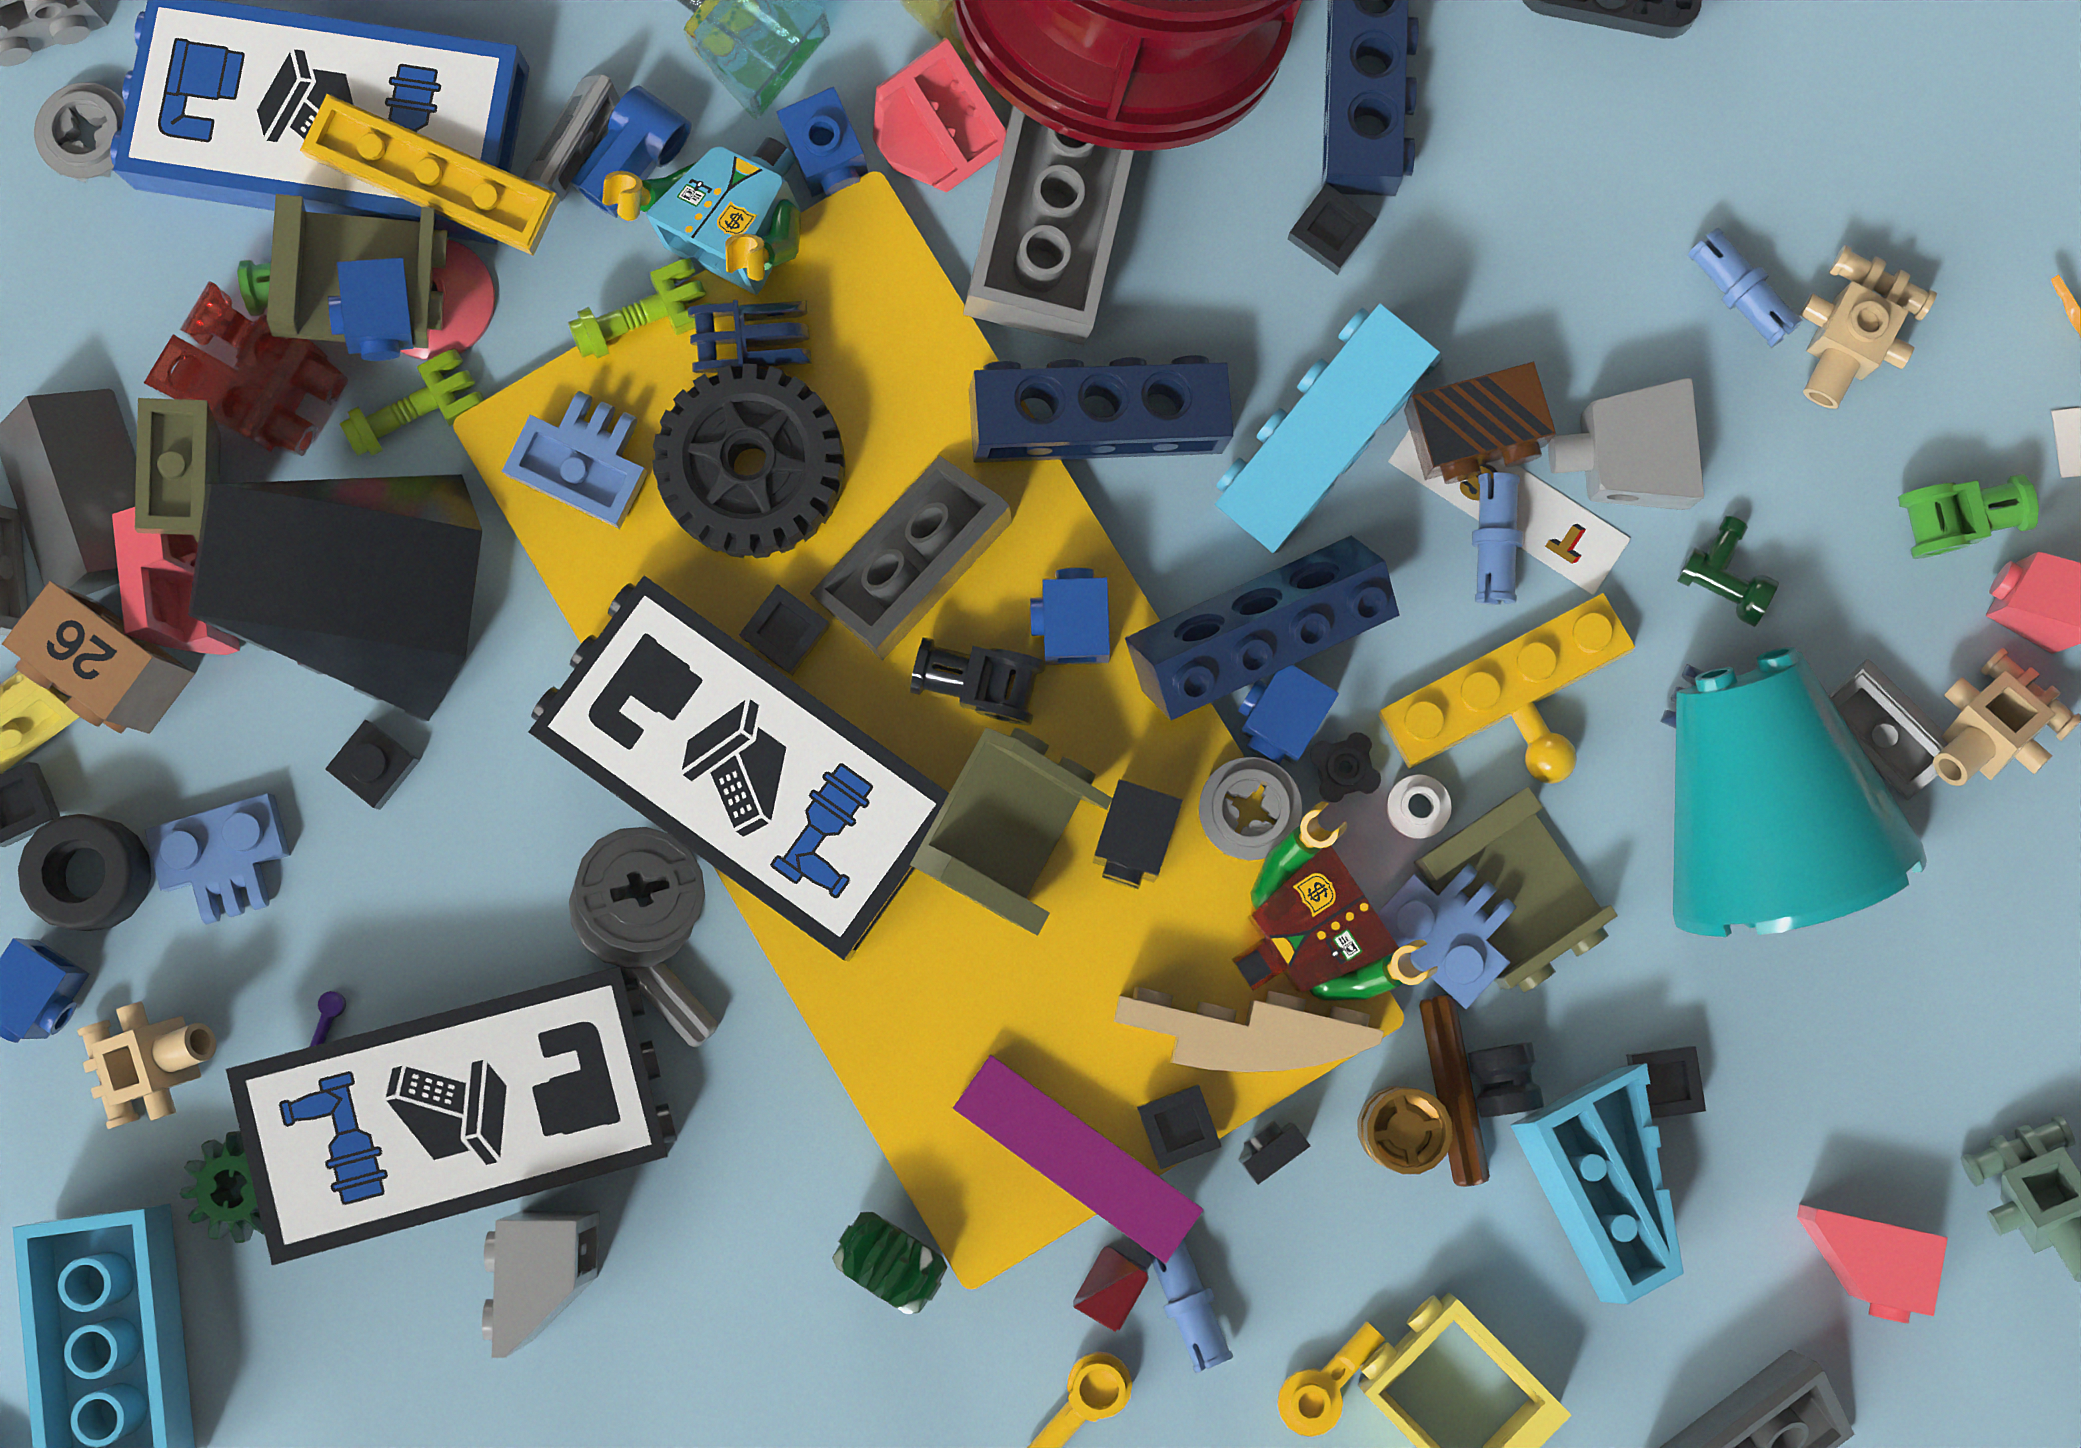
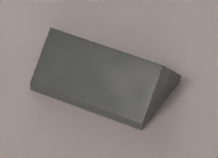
[0,389,136,596]
[810,456,1012,661]
[1660,1350,1855,1448]

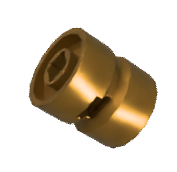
[1357,1086,1452,1174]

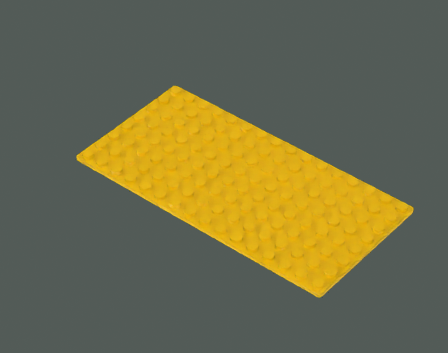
[453,171,1404,1289]

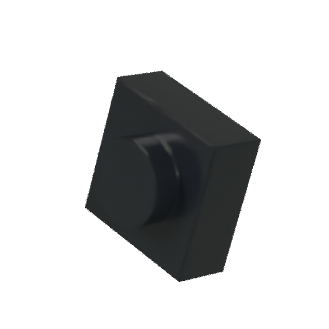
[1288,183,1377,275]
[739,584,831,676]
[325,719,420,810]
[0,761,61,848]
[1626,1046,1706,1119]
[1137,1084,1222,1170]
[1239,1120,1311,1185]

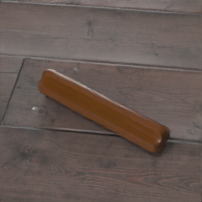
[1419,994,1490,1187]

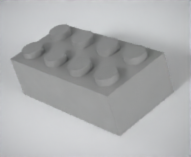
[963,105,1134,345]

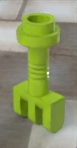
[568,258,715,359]
[339,349,485,457]

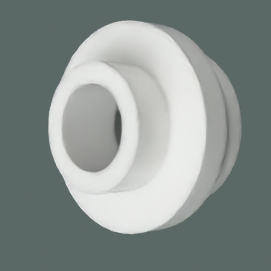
[1386,775,1452,839]

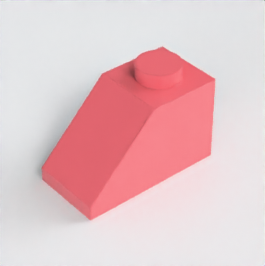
[1986,551,2081,654]
[1797,1204,1948,1324]

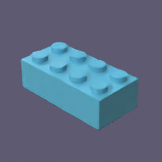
[12,1203,195,1448]

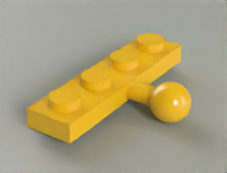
[1379,593,1635,784]

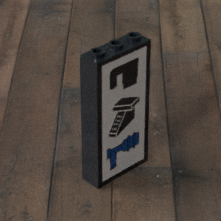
[528,575,949,962]
[226,966,677,1266]

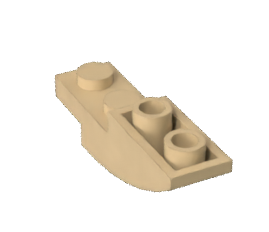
[1113,986,1384,1072]

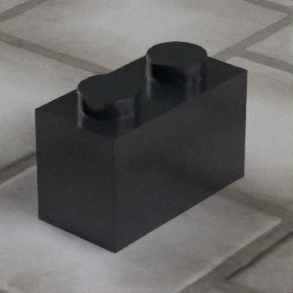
[1093,779,1183,889]

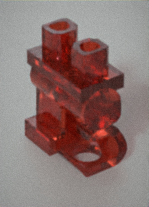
[144,281,348,456]

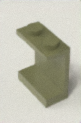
[267,194,448,349]
[135,398,221,543]
[910,727,1113,936]
[1413,787,1618,993]

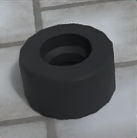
[18,814,151,931]

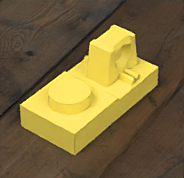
[0,671,80,774]

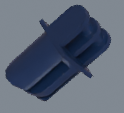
[687,300,812,373]

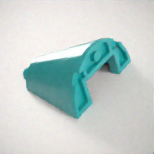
[1673,647,1927,937]

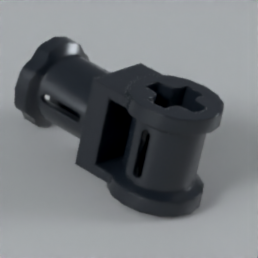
[910,637,1046,725]

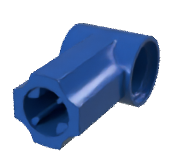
[570,85,692,218]

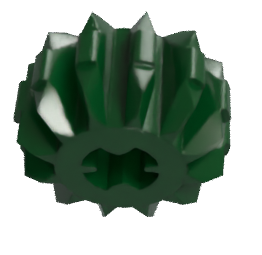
[179,1131,264,1243]
[832,1212,948,1314]

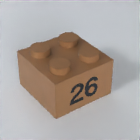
[2,581,196,734]

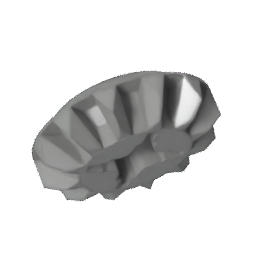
[34,82,126,183]
[1198,757,1302,861]

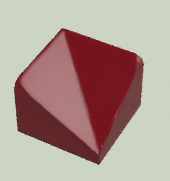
[1073,1246,1149,1332]

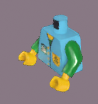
[602,137,801,295]

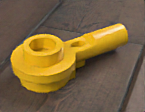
[1277,1321,1386,1437]
[1027,1351,1132,1448]

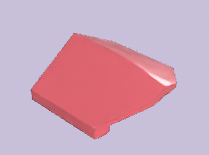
[872,38,1006,192]

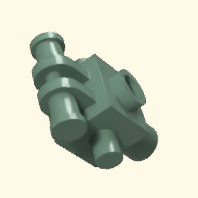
[1961,1115,2081,1282]

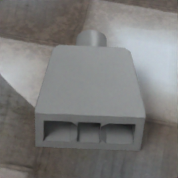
[1548,378,1704,510]

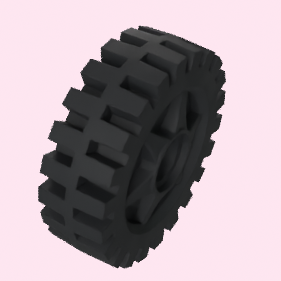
[652,364,845,559]

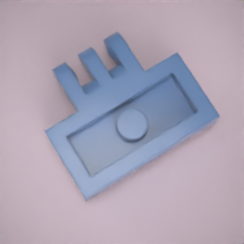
[502,391,648,529]
[144,793,291,925]
[1370,863,1517,1009]

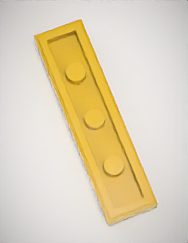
[300,94,560,256]

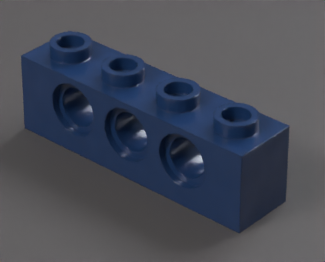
[1321,0,1419,196]
[969,355,1234,463]
[1125,535,1400,720]

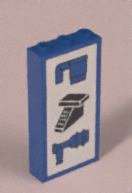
[110,0,530,245]

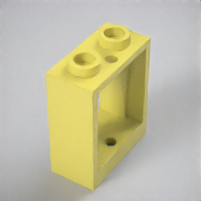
[1357,1292,1571,1448]

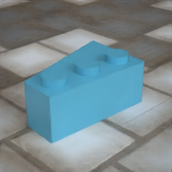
[1510,1063,1684,1304]

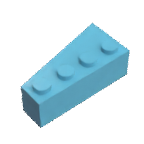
[1214,303,1443,554]

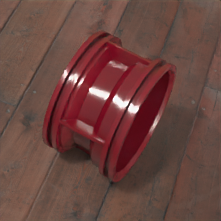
[953,0,1302,151]

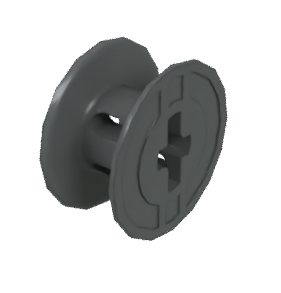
[569,827,705,969]

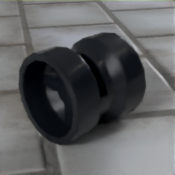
[1468,1042,1544,1118]

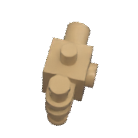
[1800,245,1937,409]
[1933,648,2081,786]
[77,1001,216,1130]

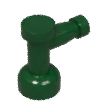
[1677,516,1779,627]

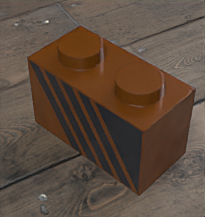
[1404,361,1556,484]

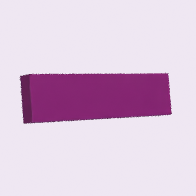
[953,1055,1204,1264]

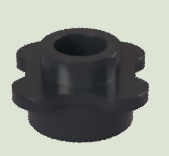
[1310,732,1381,803]

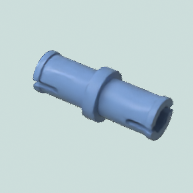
[1688,227,1803,348]
[1472,472,1523,605]
[1145,1237,1234,1373]

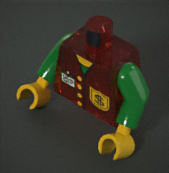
[1231,801,1438,1001]

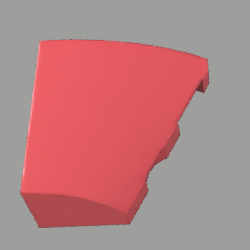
[112,507,240,655]

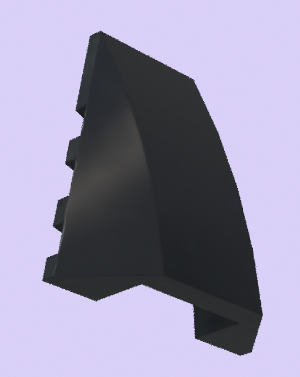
[188,474,482,721]

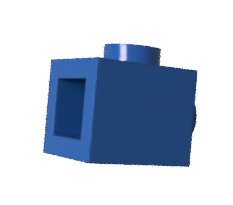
[776,87,869,197]
[328,258,413,361]
[1030,568,1110,665]
[1238,665,1339,765]
[0,938,90,1043]

